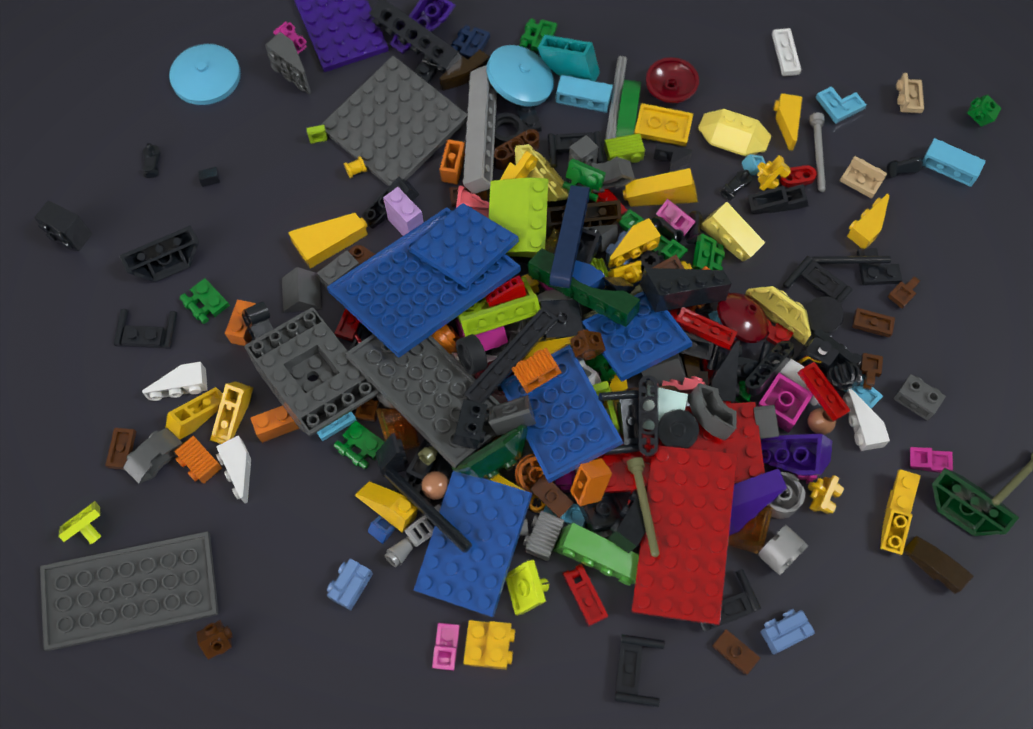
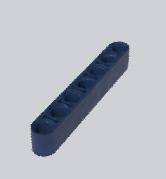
[550,185,590,288]

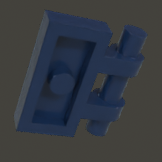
[451,25,490,59]

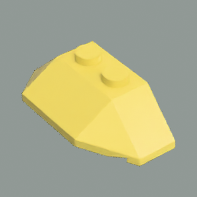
[698,109,771,156]
[515,144,569,201]
[745,286,811,345]

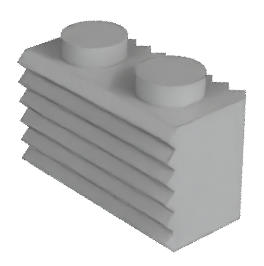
[523,510,564,562]

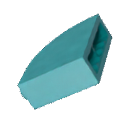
[538,35,600,82]

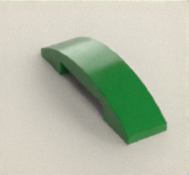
[615,80,641,138]
[618,209,688,260]

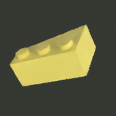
[700,202,765,262]

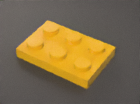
[634,103,693,147]

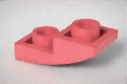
[662,376,706,394]

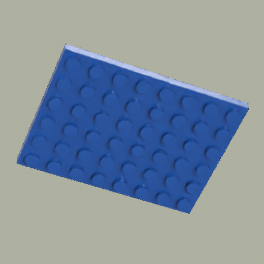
[327,207,521,358]

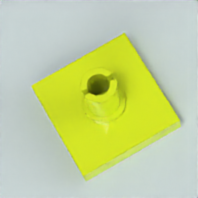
[58,501,101,544]
[506,560,549,615]

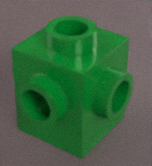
[967,94,1001,127]

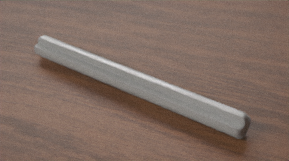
[605,56,627,139]

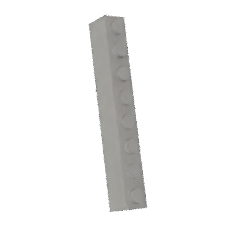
[463,65,497,194]

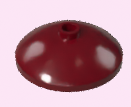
[646,57,699,103]
[717,293,769,343]

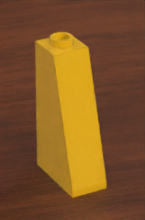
[623,168,698,207]
[288,213,368,269]

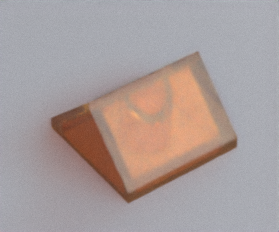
[376,408,419,451]
[728,506,773,554]

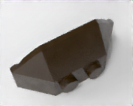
[547,200,622,236]

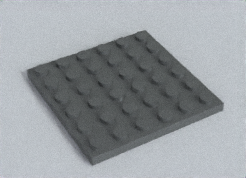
[321,56,468,186]

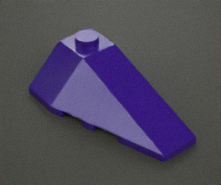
[389,0,456,53]
[760,434,832,476]
[729,469,787,536]

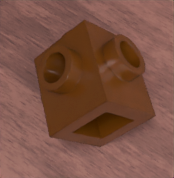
[570,329,606,360]
[196,620,233,660]

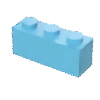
[556,75,613,113]
[922,138,986,187]

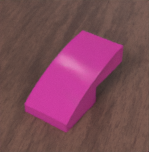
[656,199,696,236]
[910,447,953,473]
[432,622,460,670]

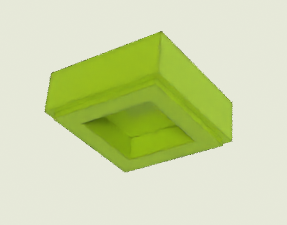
[306,125,328,143]

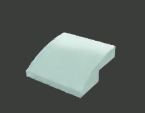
[643,385,688,431]

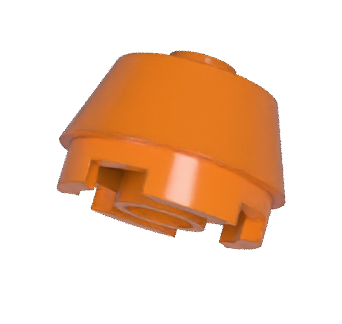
[431,324,460,354]
[515,454,553,494]

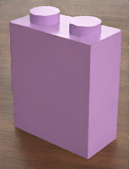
[383,187,424,236]

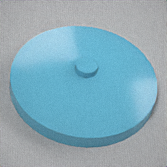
[169,44,240,105]
[486,45,554,106]

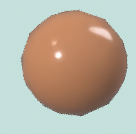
[807,407,836,435]
[421,471,449,500]

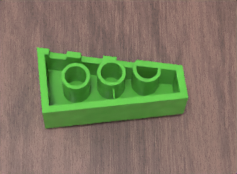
[553,523,639,585]

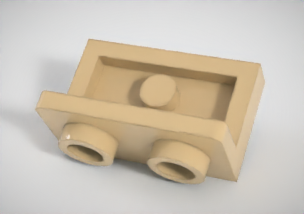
[896,73,924,113]
[840,156,887,198]

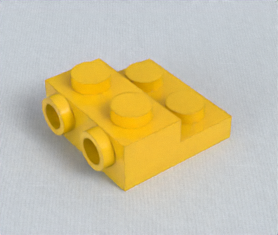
[464,620,515,670]

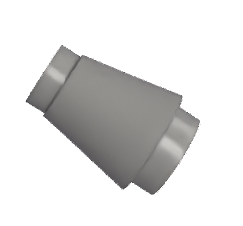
[384,536,415,567]

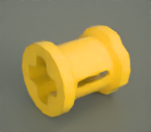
[344,157,367,178]

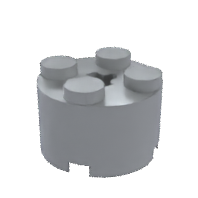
[762,472,805,519]
[758,525,808,575]

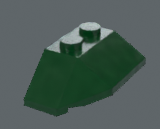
[452,424,528,480]
[932,467,1019,536]

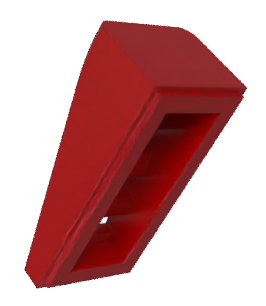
[485,276,526,307]

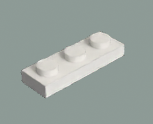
[772,28,801,76]

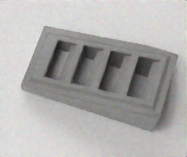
[404,504,441,547]

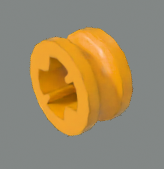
[529,494,546,513]

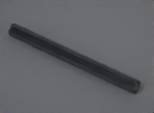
[384,468,472,553]

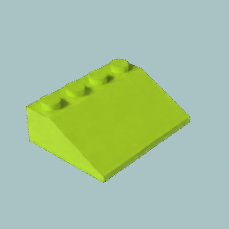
[489,177,548,258]

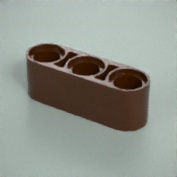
[494,129,539,170]

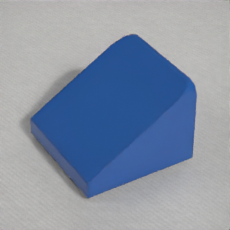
[368,515,396,544]

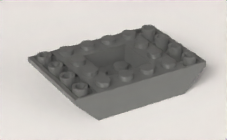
[244,307,380,436]

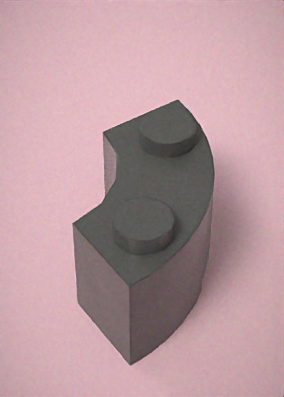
[583,156,635,193]
[689,383,737,440]
[123,428,183,484]

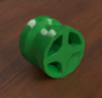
[735,381,752,403]

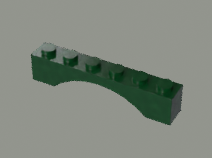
[528,248,640,327]

